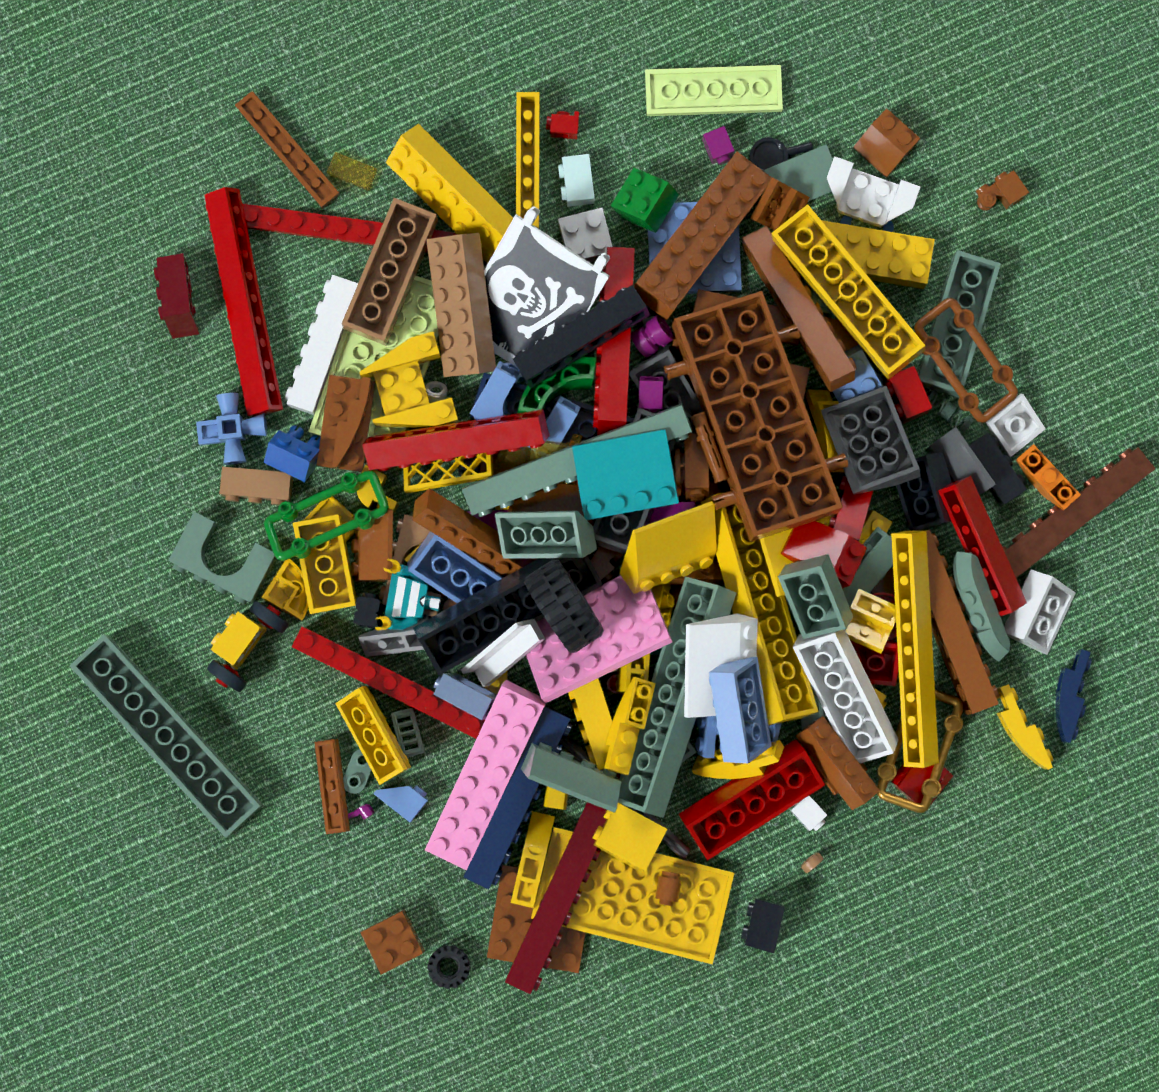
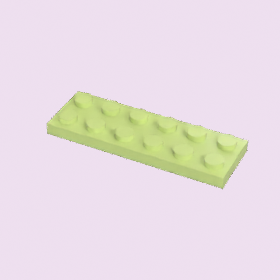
[645,65,783,116]

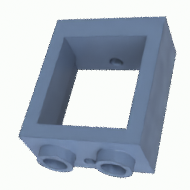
[434,673,497,720]

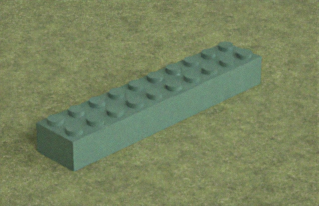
[618,577,737,818]
[70,634,264,838]

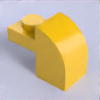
[357,465,399,512]

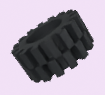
[427,945,470,989]

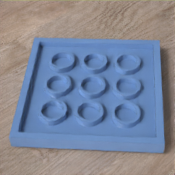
[648,202,742,294]

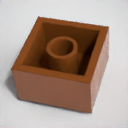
[360,910,425,975]

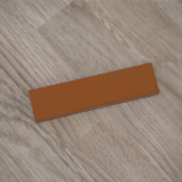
[314,739,350,834]

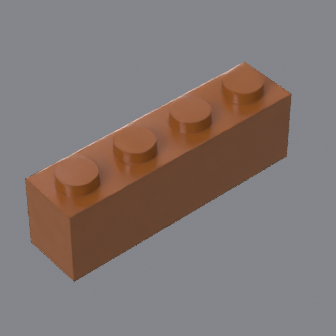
[795,716,880,810]

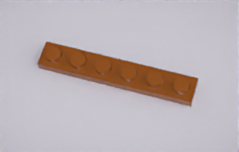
[235,91,340,209]

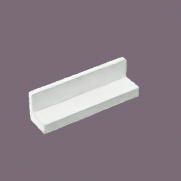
[461,619,545,687]

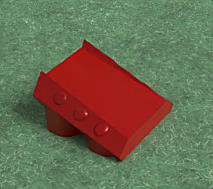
[891,764,953,804]

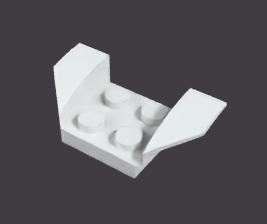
[827,156,920,228]

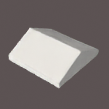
[986,393,1045,457]

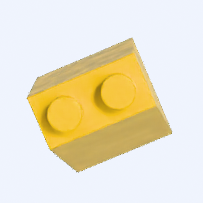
[592,803,667,872]

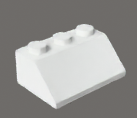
[1004,570,1075,655]

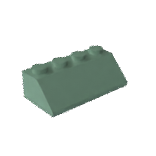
[495,511,597,559]
[521,742,621,813]

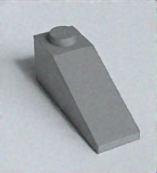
[358,615,430,657]

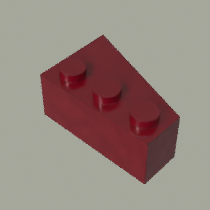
[154,253,199,339]

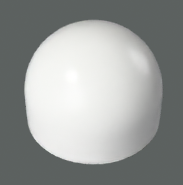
[425,381,447,403]

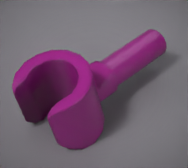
[348,804,374,820]

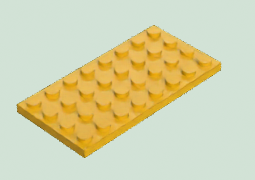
[531,827,734,965]

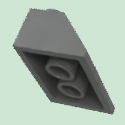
[927,427,996,495]

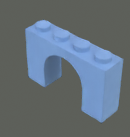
[470,361,580,457]

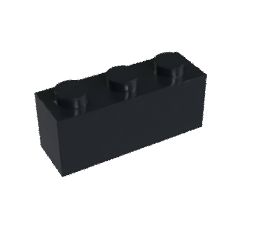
[969,433,1027,507]

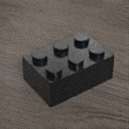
[896,452,952,531]

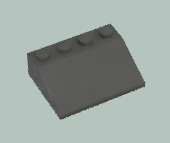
[821,386,920,495]

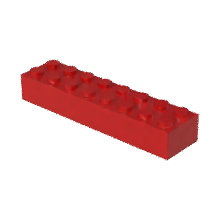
[593,247,635,436]

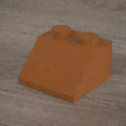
[853,108,920,178]

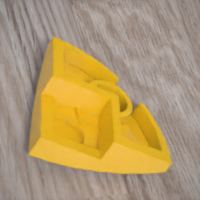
[261,559,308,621]

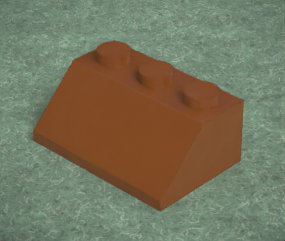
[351,510,393,582]

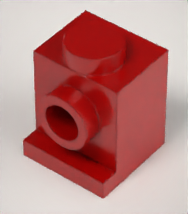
[546,111,579,140]

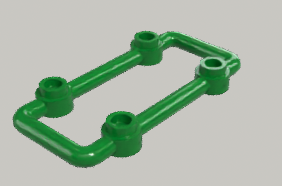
[264,471,389,561]

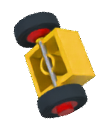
[207,601,289,692]

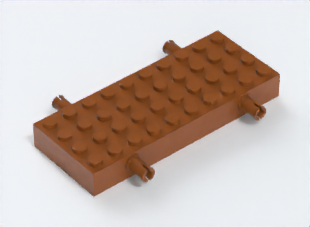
[664,291,848,542]

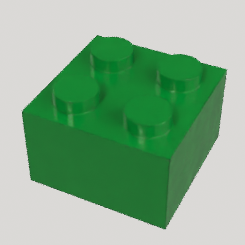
[611,168,679,233]

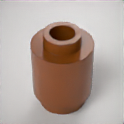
[655,871,682,906]

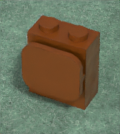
[675,433,709,503]

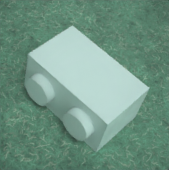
[558,154,595,207]

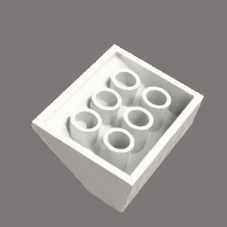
[684,613,758,718]

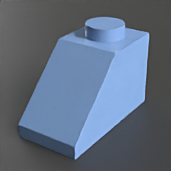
[374,785,428,822]

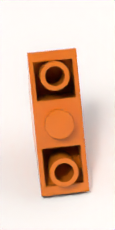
[1016,444,1081,511]

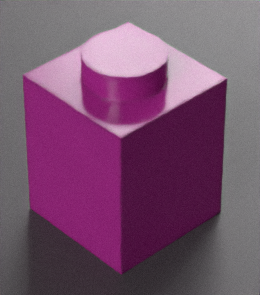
[702,126,734,165]
[639,376,663,412]

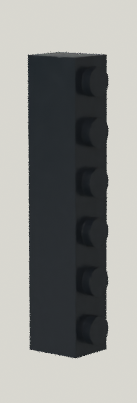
[512,285,650,389]

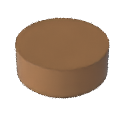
[801,852,824,873]

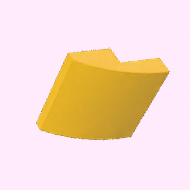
[845,589,896,654]

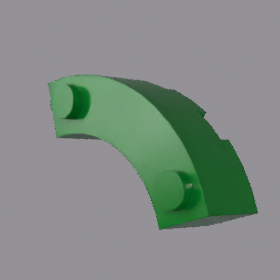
[517,357,596,413]

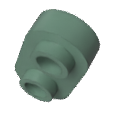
[343,749,372,794]

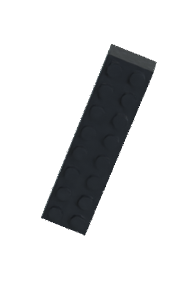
[413,555,603,675]

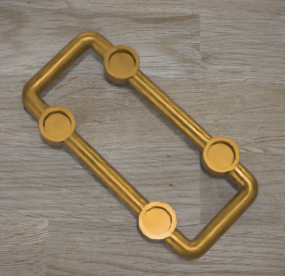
[877,690,963,813]

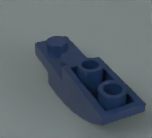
[1055,649,1092,743]

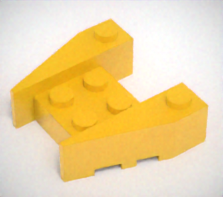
[359,331,459,429]

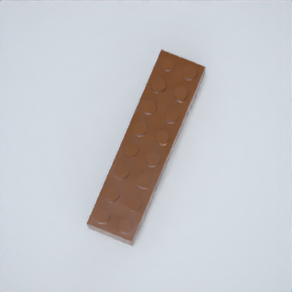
[634,151,772,320]
[926,530,1000,715]

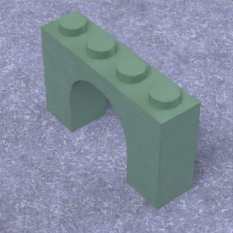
[168,512,277,605]

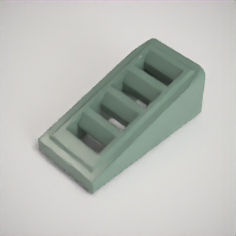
[391,708,425,757]

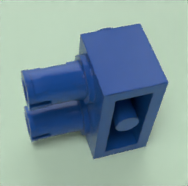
[264,425,321,482]

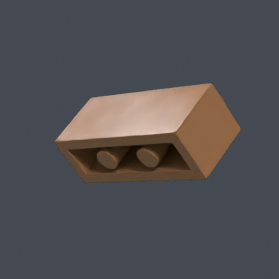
[219,467,293,505]

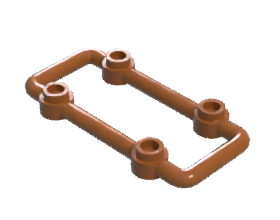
[914,298,1018,423]

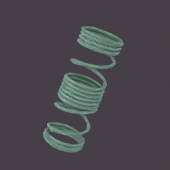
[928,390,974,433]

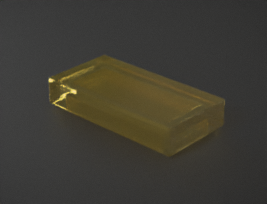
[326,152,378,191]

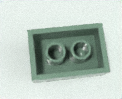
[778,554,853,639]

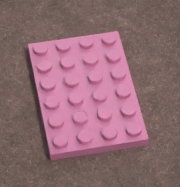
[526,576,672,703]

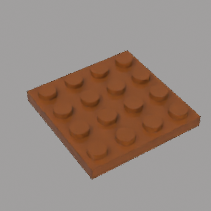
[487,865,585,973]

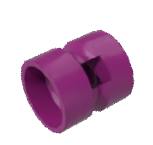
[630,315,674,358]

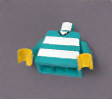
[375,558,441,631]

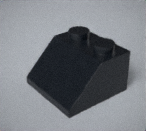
[741,898,785,953]

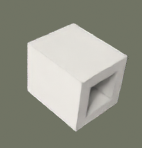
[789,796,827,831]

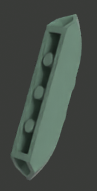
[953,552,1010,662]

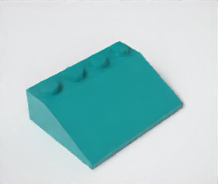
[572,429,679,520]

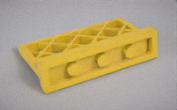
[403,453,493,493]

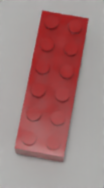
[678,739,825,861]

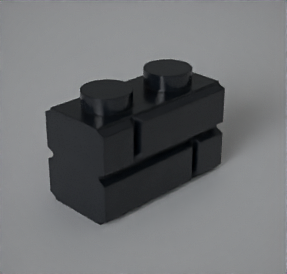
[353,593,383,629]

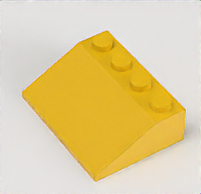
[620,501,717,594]

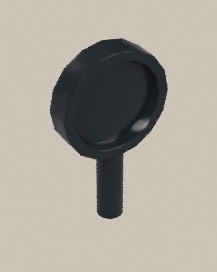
[749,137,813,170]

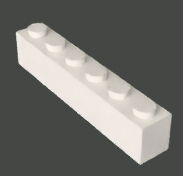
[285,275,358,415]

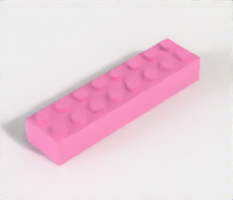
[425,680,546,870]

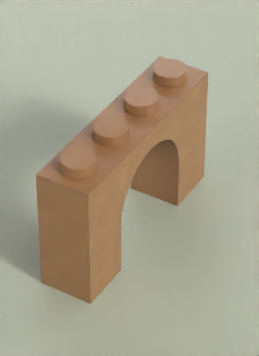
[379,514,442,617]

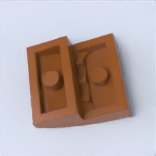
[751,177,810,231]

